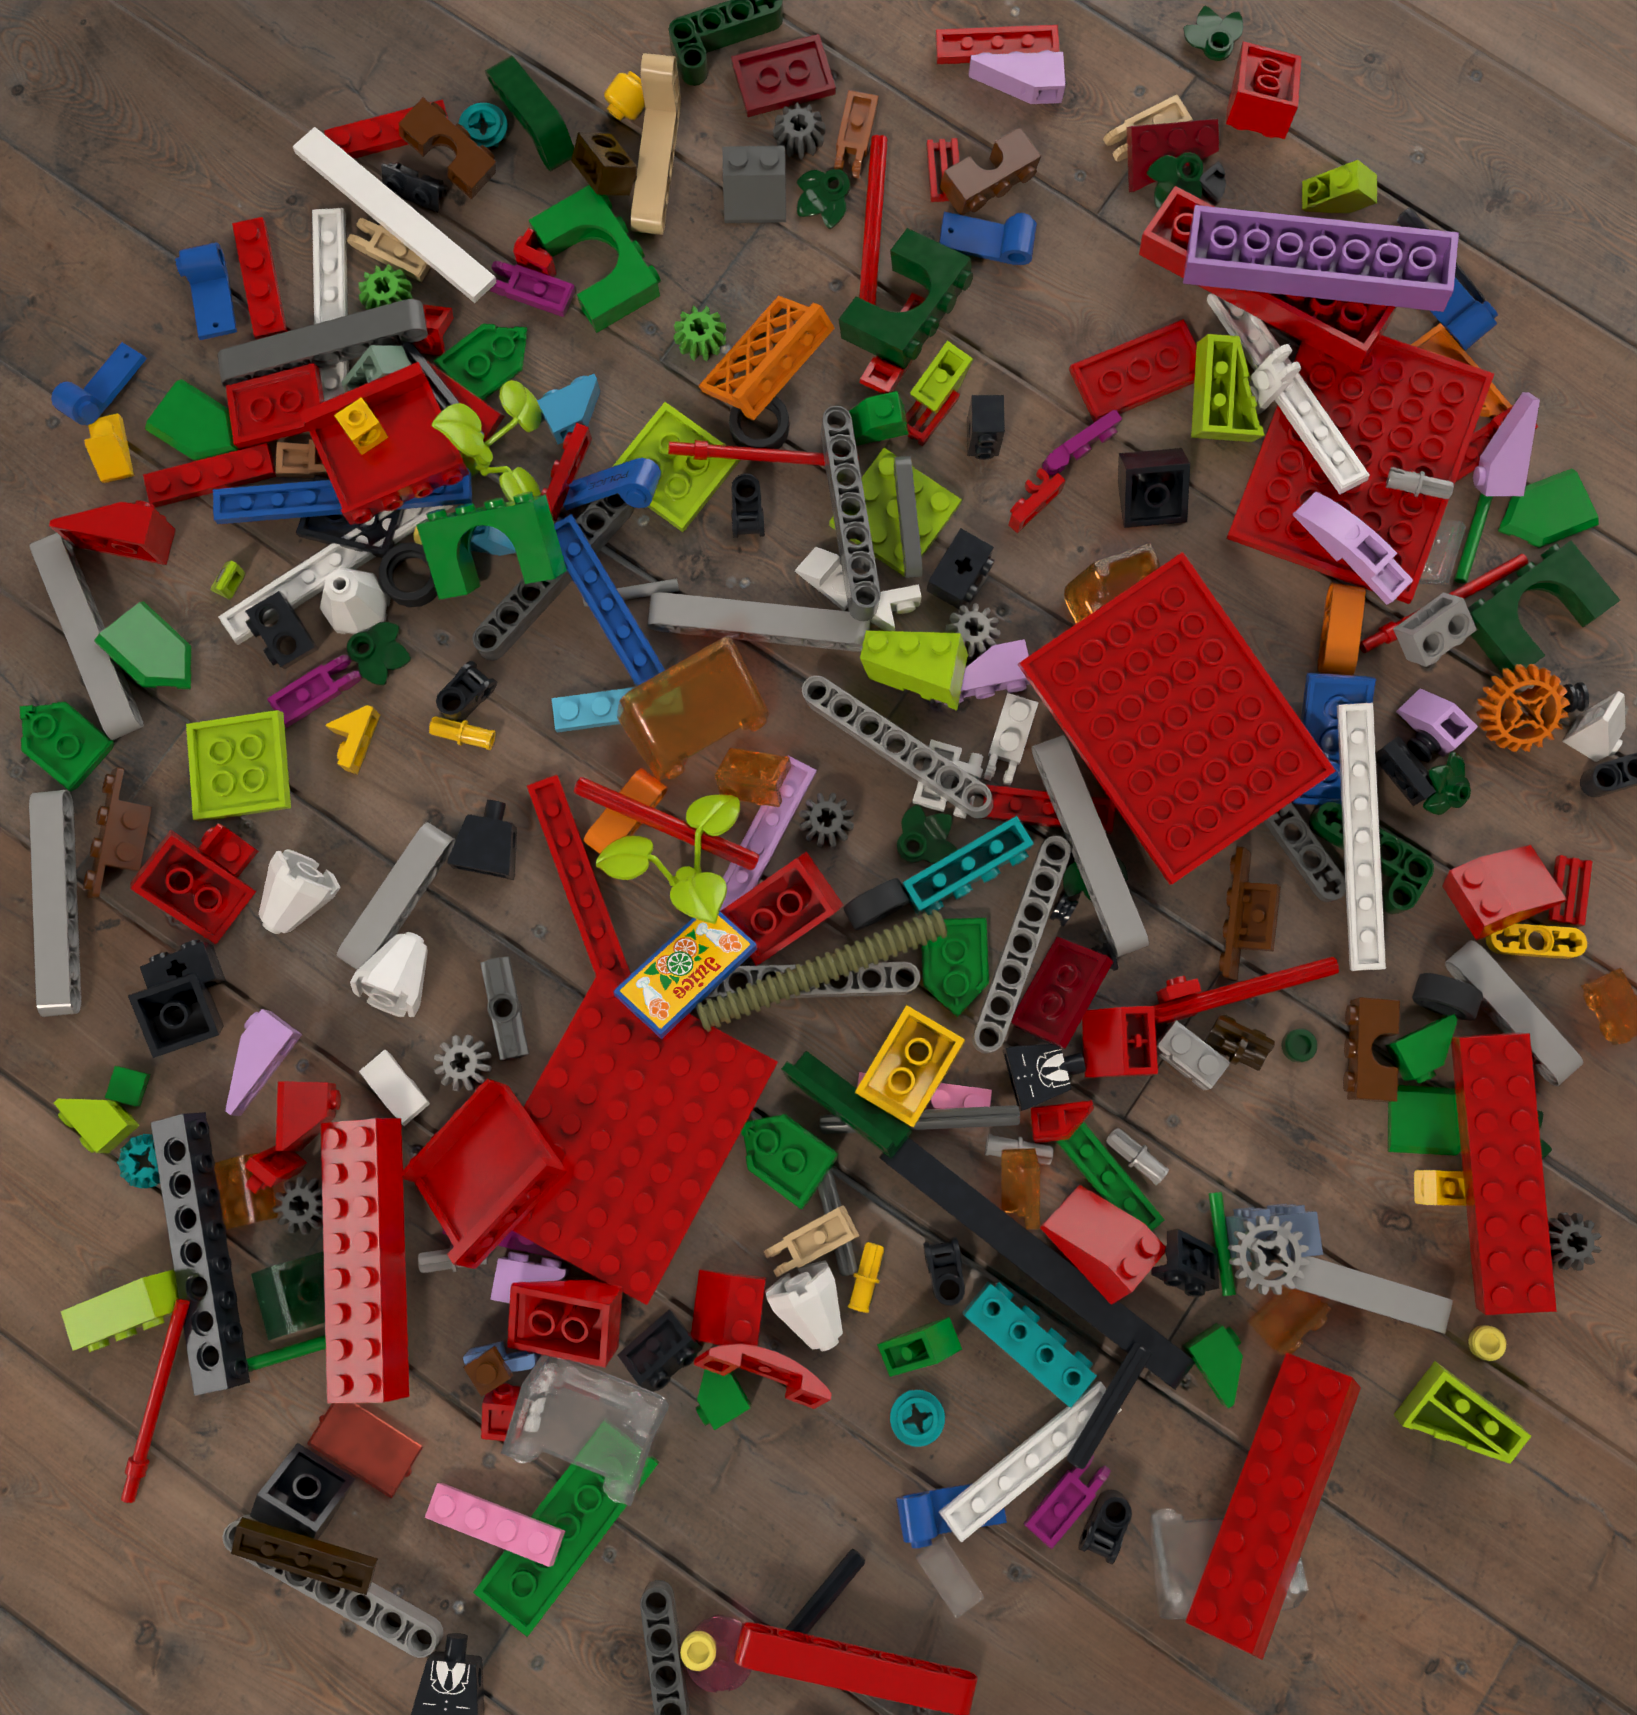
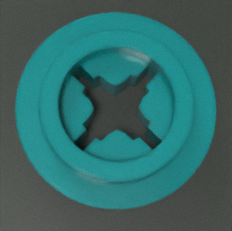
[458,103,508,148]
[116,1134,160,1188]
[890,1390,945,1447]

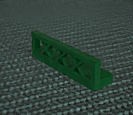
[781,1051,912,1159]

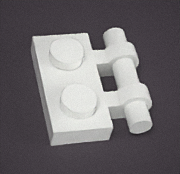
[912,739,983,818]

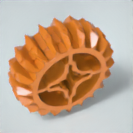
[1476,664,1570,752]

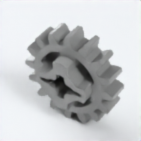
[1228,1216,1310,1295]

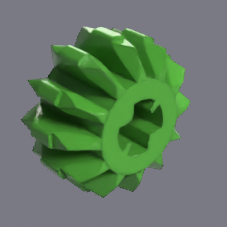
[358,264,413,310]
[674,305,727,362]

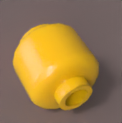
[604,71,645,121]

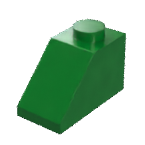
[849,391,909,446]
[1385,1014,1457,1083]
[877,1317,963,1377]
[1183,1323,1243,1409]
[695,1345,751,1430]

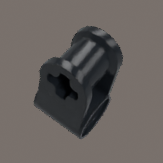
[731,473,765,538]
[436,661,497,722]
[923,1237,965,1305]
[1078,1489,1132,1564]

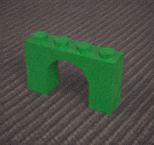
[529,185,661,333]
[416,491,567,600]

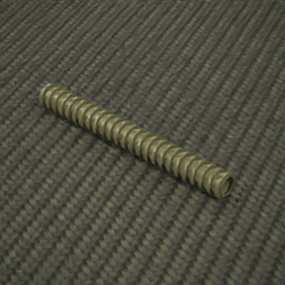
[696,909,948,1032]

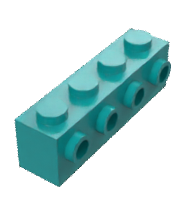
[902,816,1034,916]
[962,1282,1097,1408]

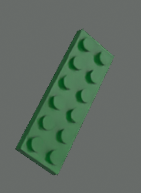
[473,1419,659,1637]

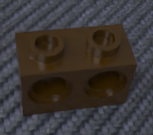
[571,132,638,196]

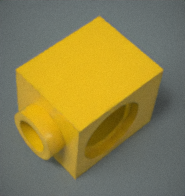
[334,397,388,455]

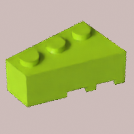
[1191,334,1265,442]
[860,630,968,710]
[61,1269,179,1353]
[1394,1361,1531,1464]

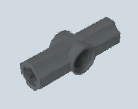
[480,957,530,1061]

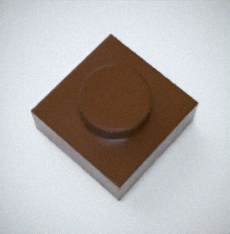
[463,1346,513,1397]

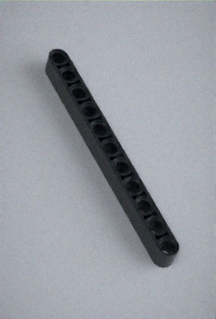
[879,1137,1195,1390]

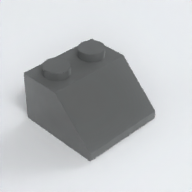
[722,146,786,223]

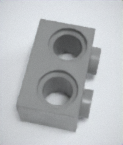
[1393,593,1477,667]

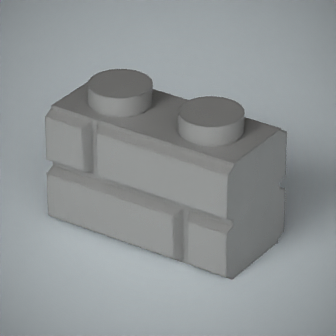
[1156,1020,1231,1091]

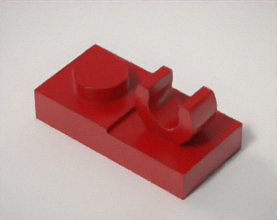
[1008,468,1066,533]
[244,1145,307,1194]

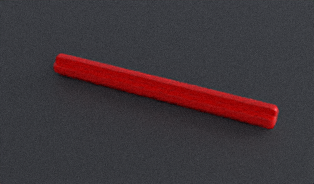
[859,134,888,305]
[574,777,759,870]
[1154,957,1339,1024]

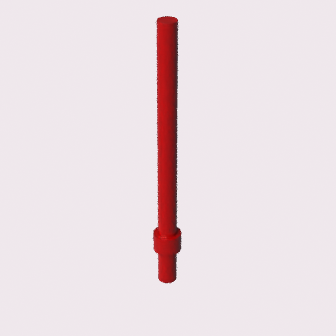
[668,440,859,466]
[1359,553,1528,653]
[121,1299,190,1503]

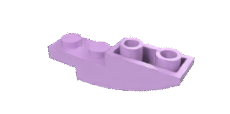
[1292,492,1413,605]

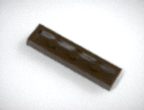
[231,1517,378,1595]

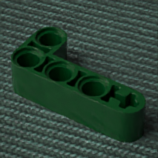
[668,0,783,86]
[485,55,574,172]
[1309,802,1434,915]

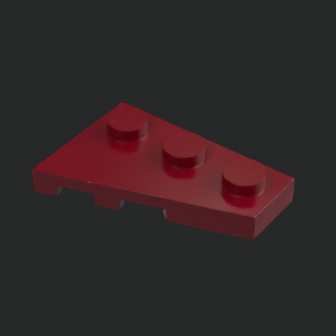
[1127,119,1219,192]

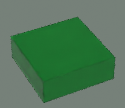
[105,1066,151,1107]

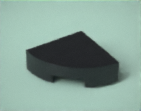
[1199,161,1226,206]

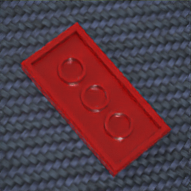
[1069,319,1197,422]

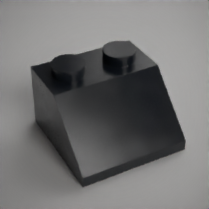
[1118,448,1190,528]
[128,972,224,1058]
[250,1443,356,1540]

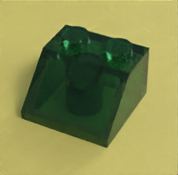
[251,1251,325,1341]

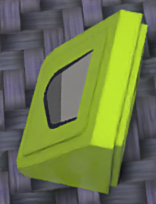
[210,560,245,600]

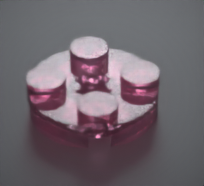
[687,1614,752,1693]

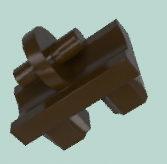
[1205,1015,1275,1071]

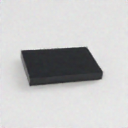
[296,475,404,558]

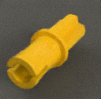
[429,716,496,750]
[848,1242,884,1313]

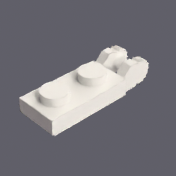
[1248,344,1301,415]
[983,693,1039,787]

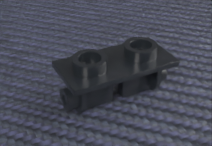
[381,162,448,213]

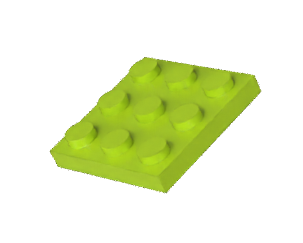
[612,402,741,532]
[829,448,962,577]
[186,710,291,821]

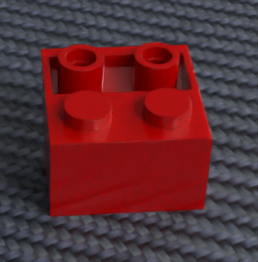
[1082,1006,1158,1078]

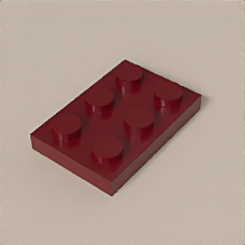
[731,34,836,117]
[1011,936,1114,1049]

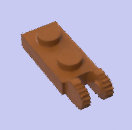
[834,90,879,178]

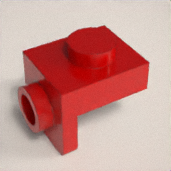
[1156,975,1202,1023]

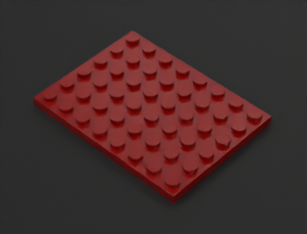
[1226,335,1494,604]
[1018,552,1336,885]
[512,967,779,1305]

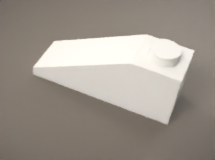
[1563,691,1625,762]

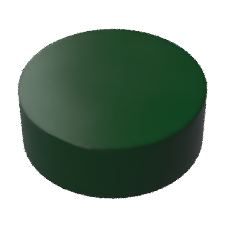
[1281,1028,1317,1063]

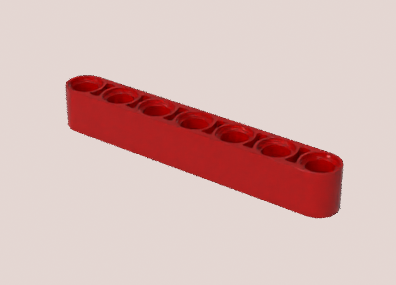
[734,1622,978,1715]

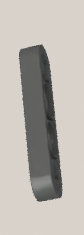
[894,456,922,578]
[1263,803,1346,902]

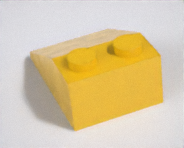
[855,1005,965,1128]

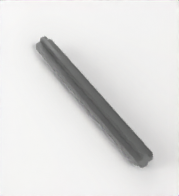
[819,1105,1020,1134]

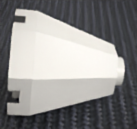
[320,569,391,635]
[259,849,341,934]
[350,932,428,1017]
[765,1260,843,1351]

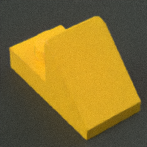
[84,413,134,483]
[326,705,380,775]
[1414,1170,1466,1206]

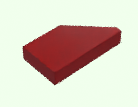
[1030,1100,1094,1143]

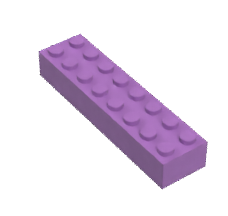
[1183,205,1459,312]

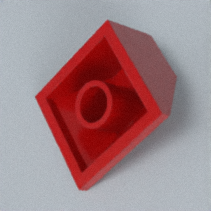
[276,1081,341,1152]

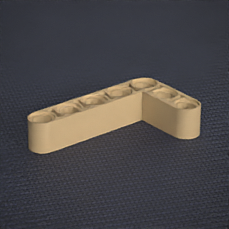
[631,53,681,235]

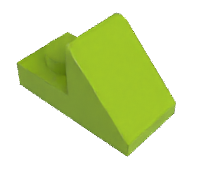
[910,340,973,414]

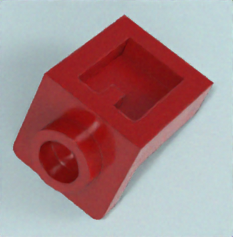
[513,228,557,277]
[412,304,454,356]
[198,823,259,877]
[481,1383,522,1442]

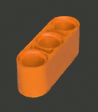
[1317,583,1366,676]
[583,768,668,854]

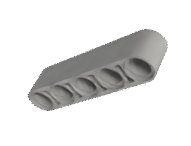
[337,822,456,970]
[1445,940,1583,1087]
[1292,1256,1453,1334]

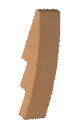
[276,439,329,478]

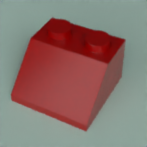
[691,1269,767,1346]

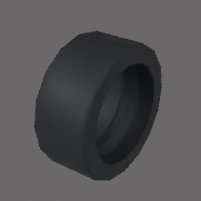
[729,396,789,449]
[379,542,438,608]
[843,878,910,930]
[1412,973,1483,1021]

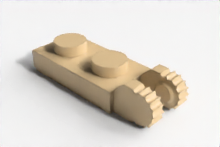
[1103,94,1193,162]
[347,218,431,282]
[764,1205,859,1277]

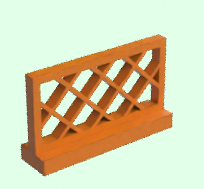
[699,295,835,420]

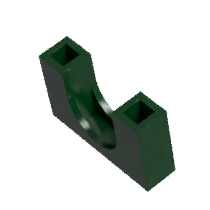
[838,228,973,370]
[1468,540,1621,675]

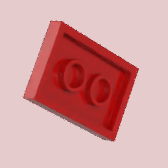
[226,363,324,449]

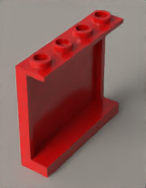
[299,362,469,525]
[401,1078,567,1269]

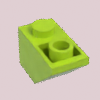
[1302,160,1377,213]
[53,1098,140,1153]

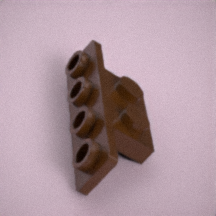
[83,767,152,899]
[1219,846,1281,981]

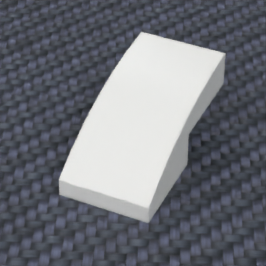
[359,1050,430,1126]

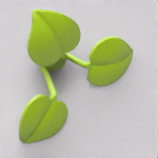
[431,380,541,501]
[596,795,741,924]

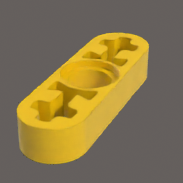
[1486,924,1587,959]

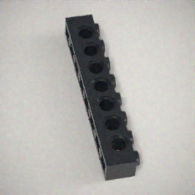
[151,1112,250,1396]

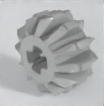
[945,603,1000,659]
[434,1035,492,1092]

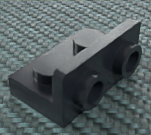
[1375,737,1436,806]
[1151,1229,1219,1297]
[617,1309,703,1393]

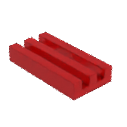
[926,138,959,202]
[906,390,960,446]
[1548,855,1593,926]

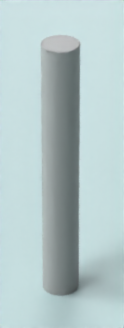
[582,578,679,607]

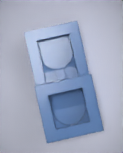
[463,1341,542,1372]

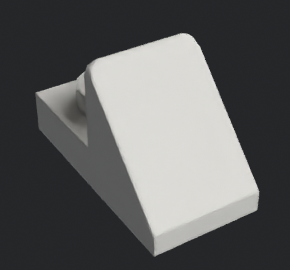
[795,547,848,611]
[857,584,921,631]

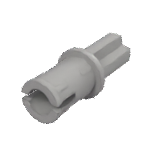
[1385,467,1454,499]
[1106,1128,1170,1185]
[985,1134,1053,1166]
[418,1245,488,1273]

